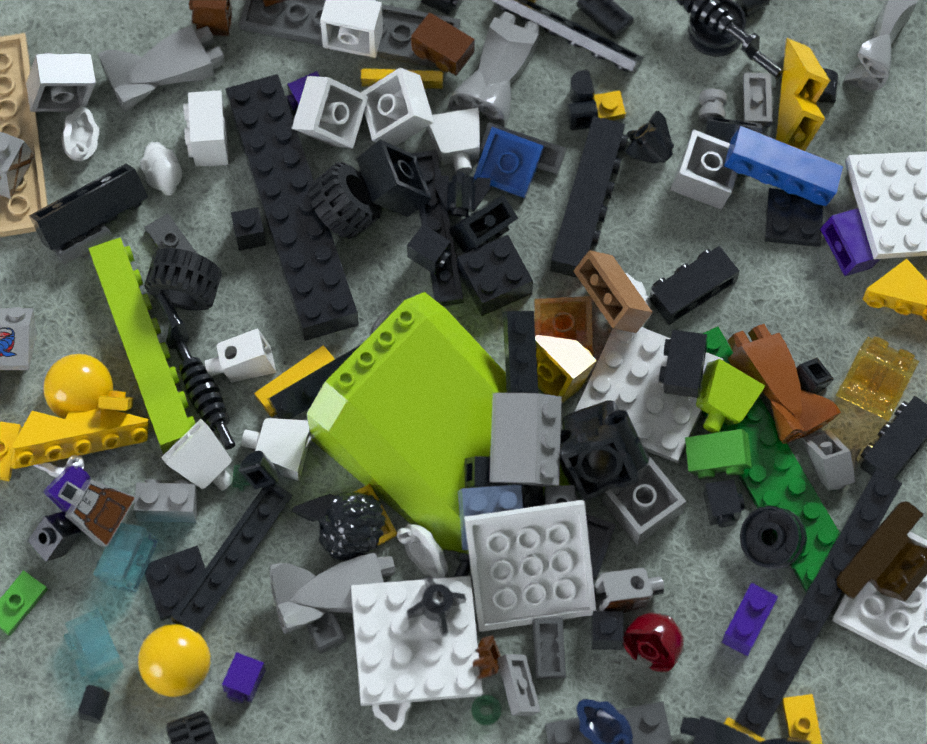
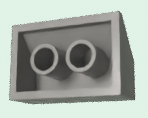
[490,393,562,487]

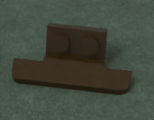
[836,501,927,602]

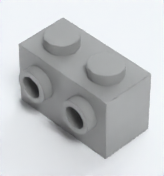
[134,479,198,523]

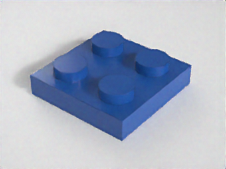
[474,127,545,198]

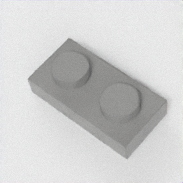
[743,73,772,127]
[497,654,541,716]

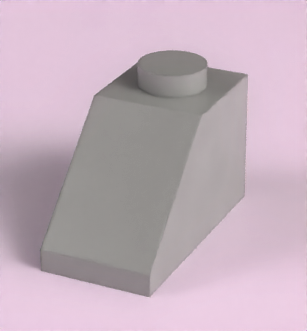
[802,429,856,490]

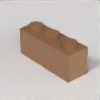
[574,250,653,333]

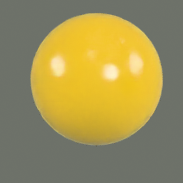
[43,354,113,419]
[138,624,211,697]

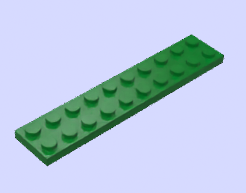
[702,326,840,592]

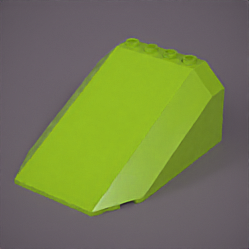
[307,292,569,555]

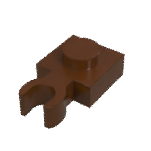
[473,635,501,679]

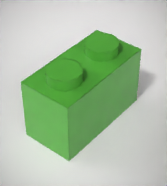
[685,429,752,479]

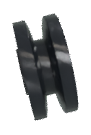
[688,0,746,57]
[740,506,807,569]

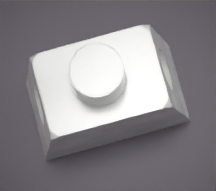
[427,108,480,175]
[205,329,277,382]
[241,418,311,481]
[161,419,234,491]

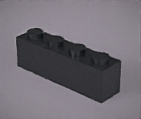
[29,163,149,250]

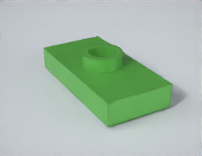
[0,570,48,636]

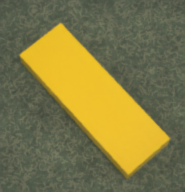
[361,69,443,89]
[254,345,335,418]

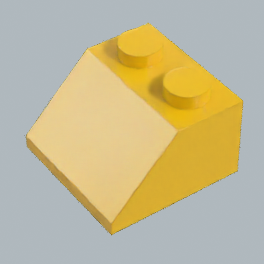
[535,335,597,404]

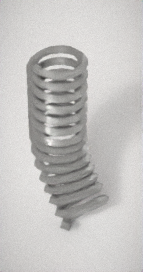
[372,312,390,333]
[850,444,861,472]

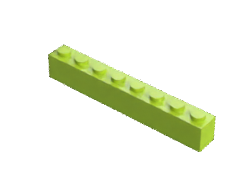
[88,237,196,454]

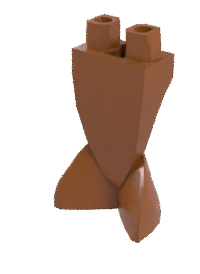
[727,324,841,444]

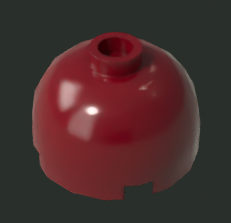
[623,613,684,672]

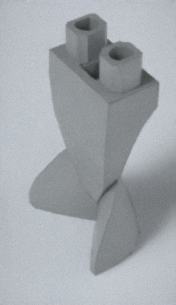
[843,0,918,91]
[448,12,539,128]
[98,25,225,112]
[270,553,395,634]

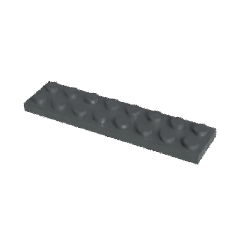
[239,0,461,69]

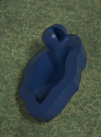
[576,699,633,744]

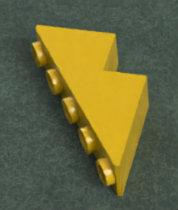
[776,38,830,151]
[863,259,927,320]
[11,407,149,469]

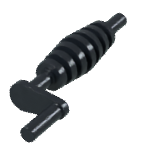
[676,0,783,78]
[157,293,236,450]

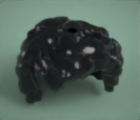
[318,492,386,562]

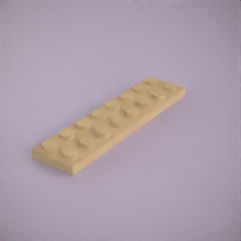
[0,33,48,237]

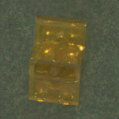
[836,336,920,421]

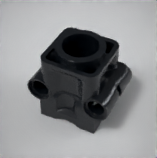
[560,400,649,501]

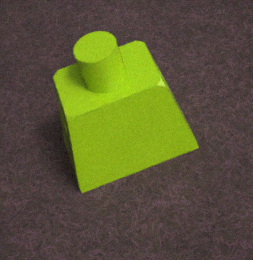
[696,359,765,433]

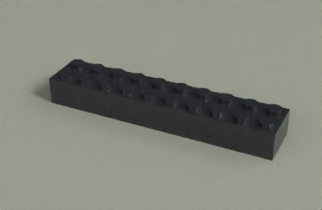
[225,74,359,341]

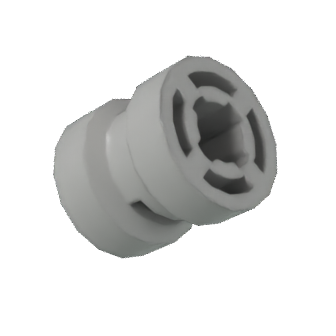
[698,89,727,124]

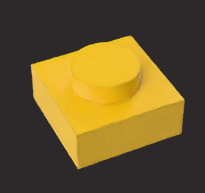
[594,90,626,121]

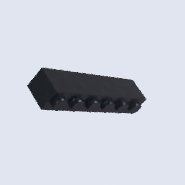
[550,116,629,278]

